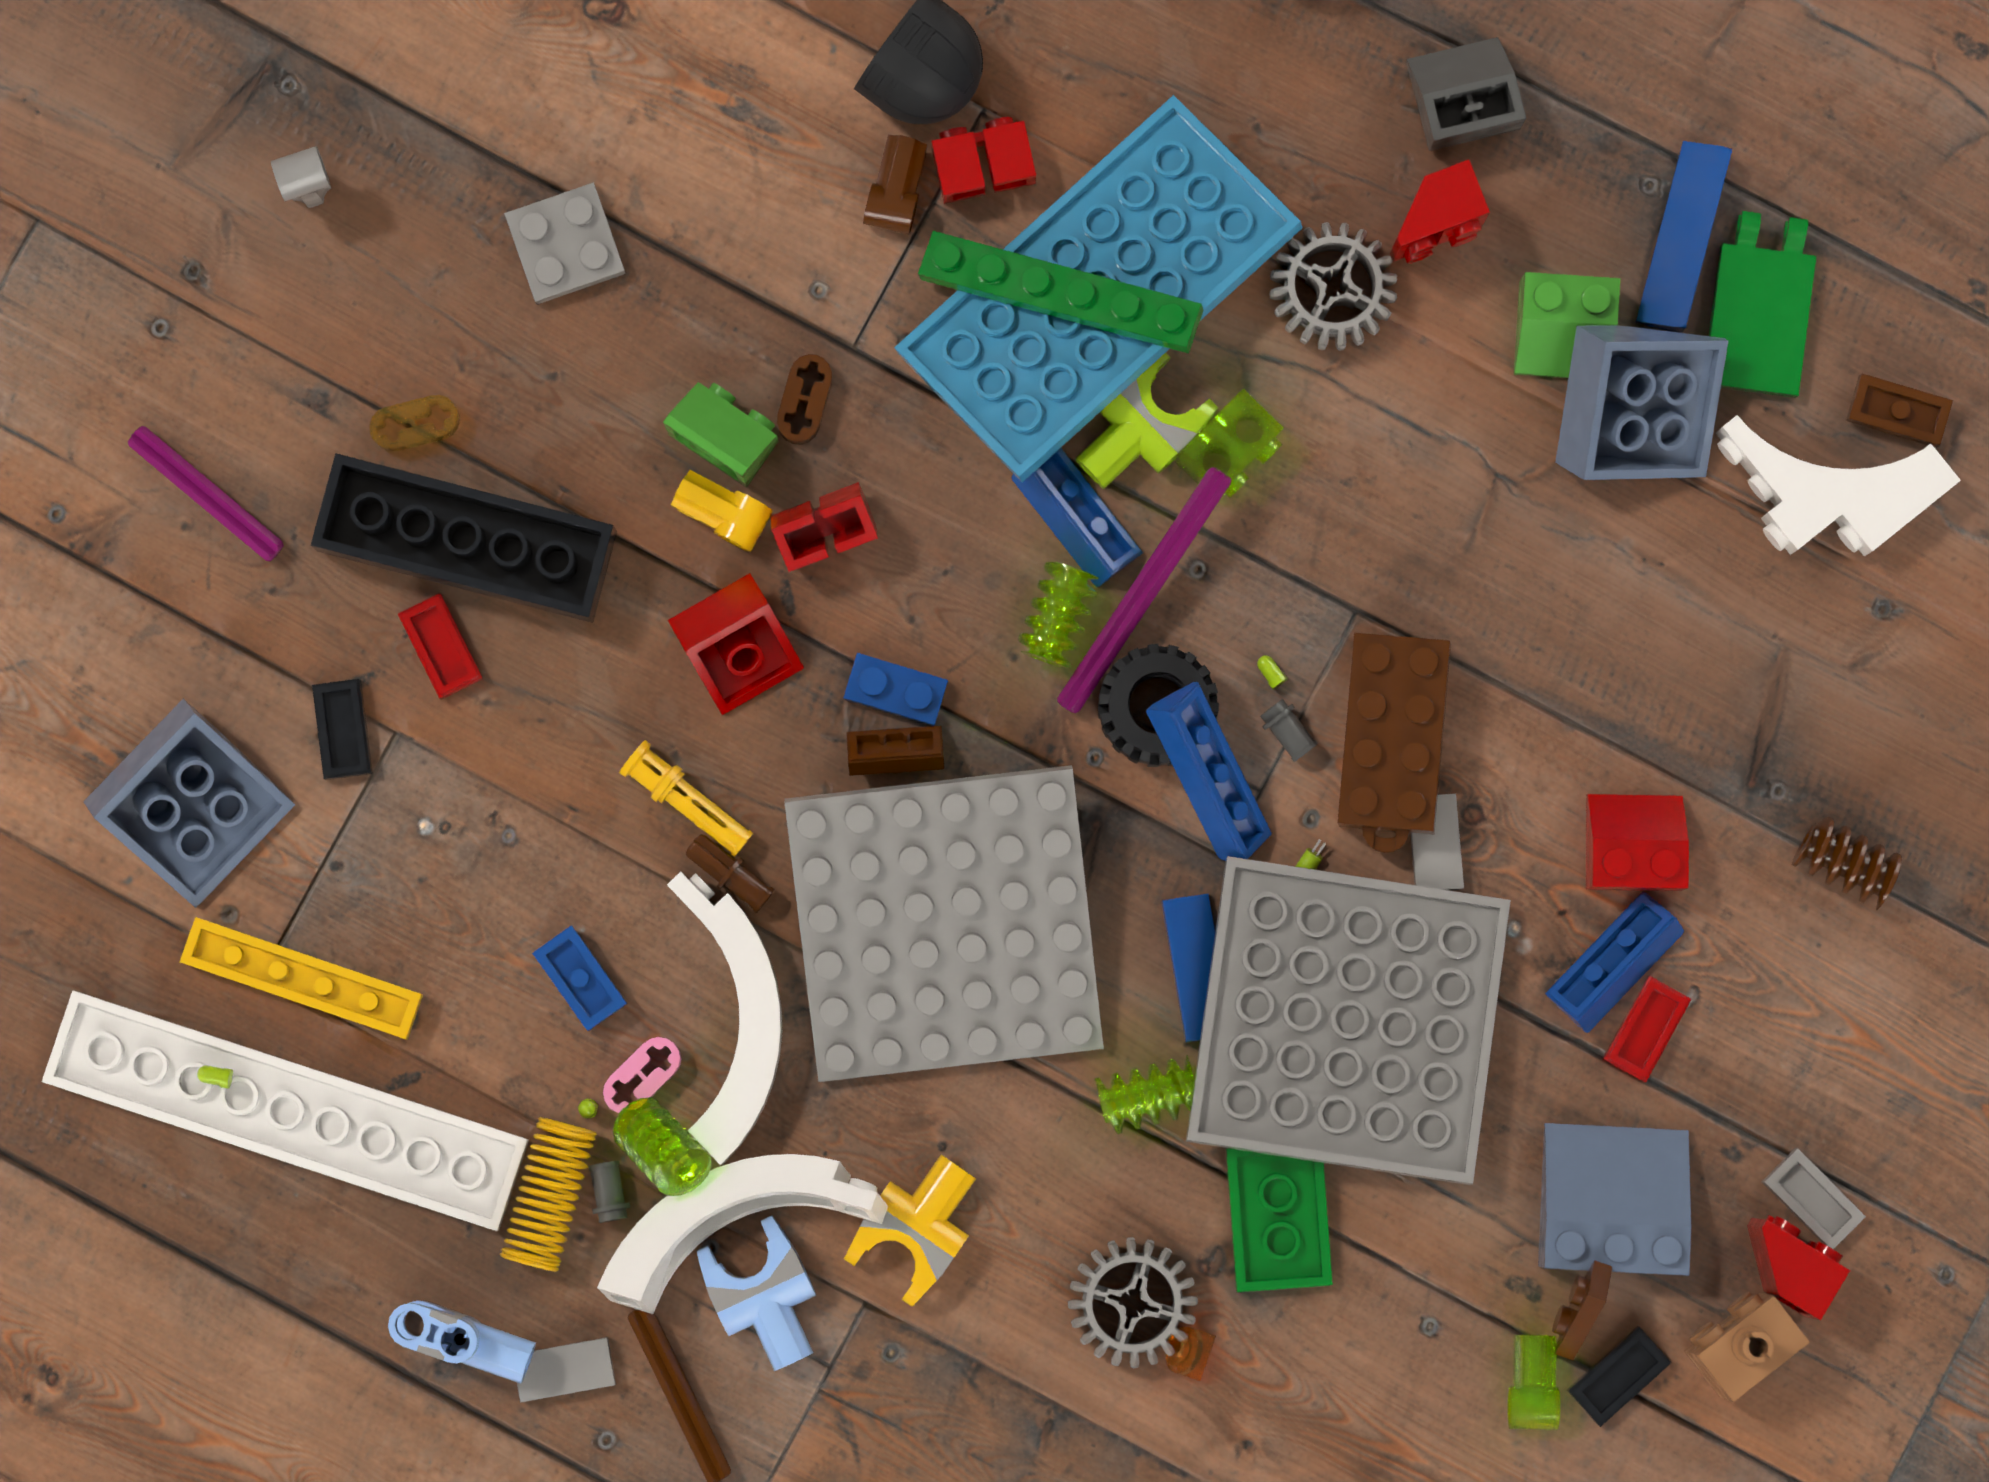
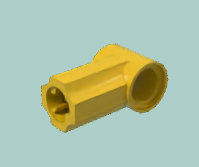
[671,470,773,552]

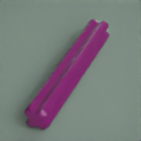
[128,426,284,562]

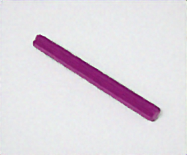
[1057,467,1231,714]

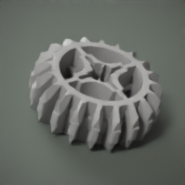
[1269,222,1398,351]
[1068,1237,1198,1368]

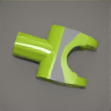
[1075,353,1219,489]

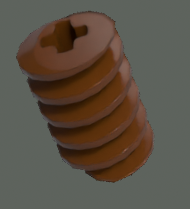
[1791,817,1902,910]

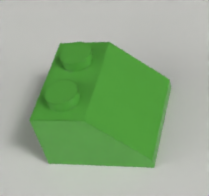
[1514,272,1620,378]
[663,382,779,488]

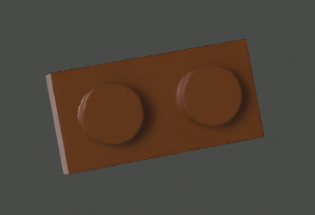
[1846,373,1953,448]
[1552,1260,1612,1360]

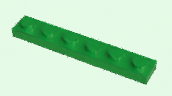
[918,231,1204,354]

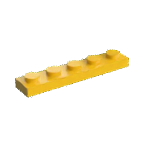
[180,917,423,1040]

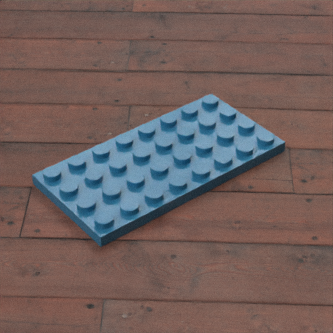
[894,95,1303,482]

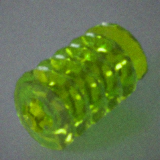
[1018,562,1099,669]
[1094,1055,1195,1134]
[613,1097,712,1196]

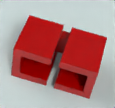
[931,117,1036,204]
[770,482,878,572]

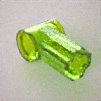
[1508,1334,1560,1430]

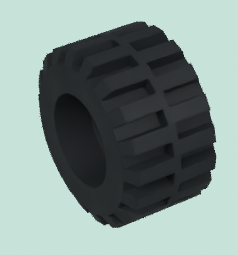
[1098,644,1219,767]

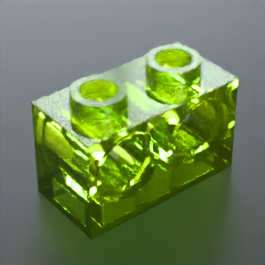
[1175,388,1284,498]

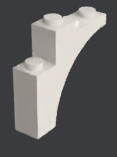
[1716,415,1961,556]

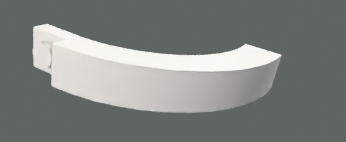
[667,872,782,1165]
[597,1154,888,1314]

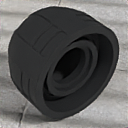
[854,0,983,124]

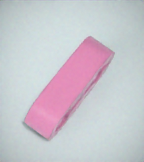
[603,1037,682,1114]

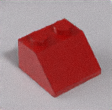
[667,573,804,715]
[1586,794,1689,891]

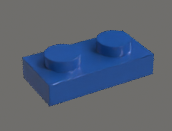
[843,653,948,726]
[532,925,628,1031]

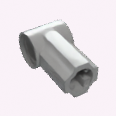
[271,146,331,208]

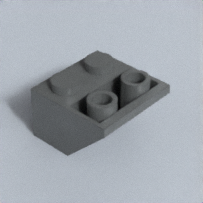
[1406,37,1526,151]

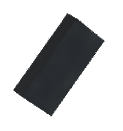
[312,679,373,780]
[1567,1326,1671,1427]

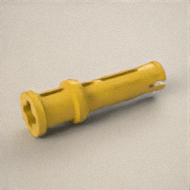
[619,740,753,857]

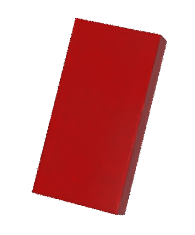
[398,593,483,700]
[1602,976,1692,1083]

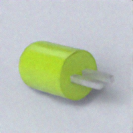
[1295,839,1326,870]

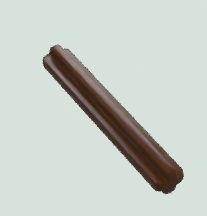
[628,1309,731,1482]

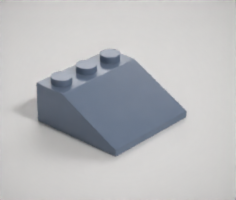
[1555,325,1728,480]
[83,698,295,908]
[1538,1123,1691,1276]

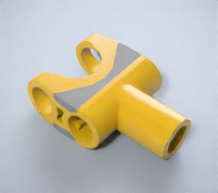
[844,1154,976,1307]

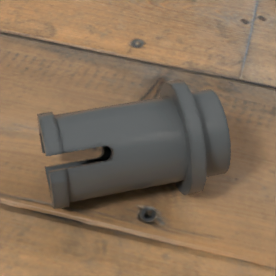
[1260,699,1318,762]
[588,1161,631,1223]

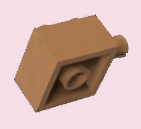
[1684,1292,1810,1402]

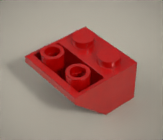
[1389,159,1490,264]
[1747,1215,1851,1321]

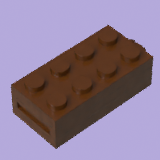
[1337,633,1451,853]

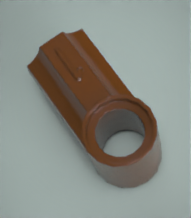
[863,134,927,235]

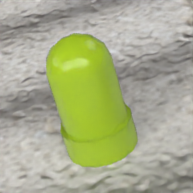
[1257,655,1288,690]
[197,1065,233,1089]
[578,1099,598,1118]

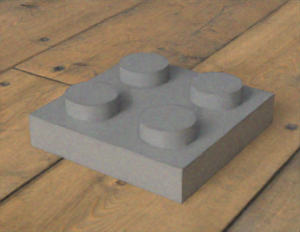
[504,182,626,304]

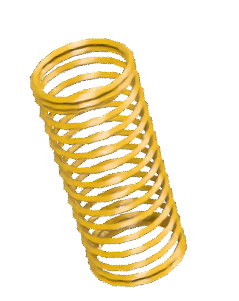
[500,1117,597,1272]

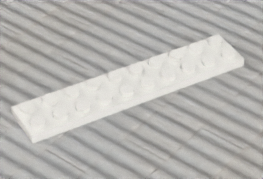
[42,991,529,1231]

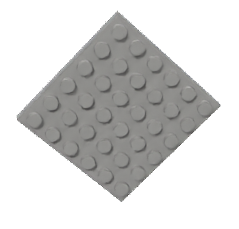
[784,765,1104,1082]
[1186,856,1511,1185]

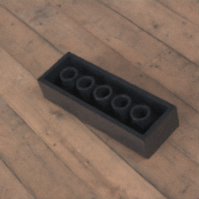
[311,453,617,623]

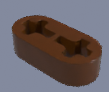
[777,354,832,445]

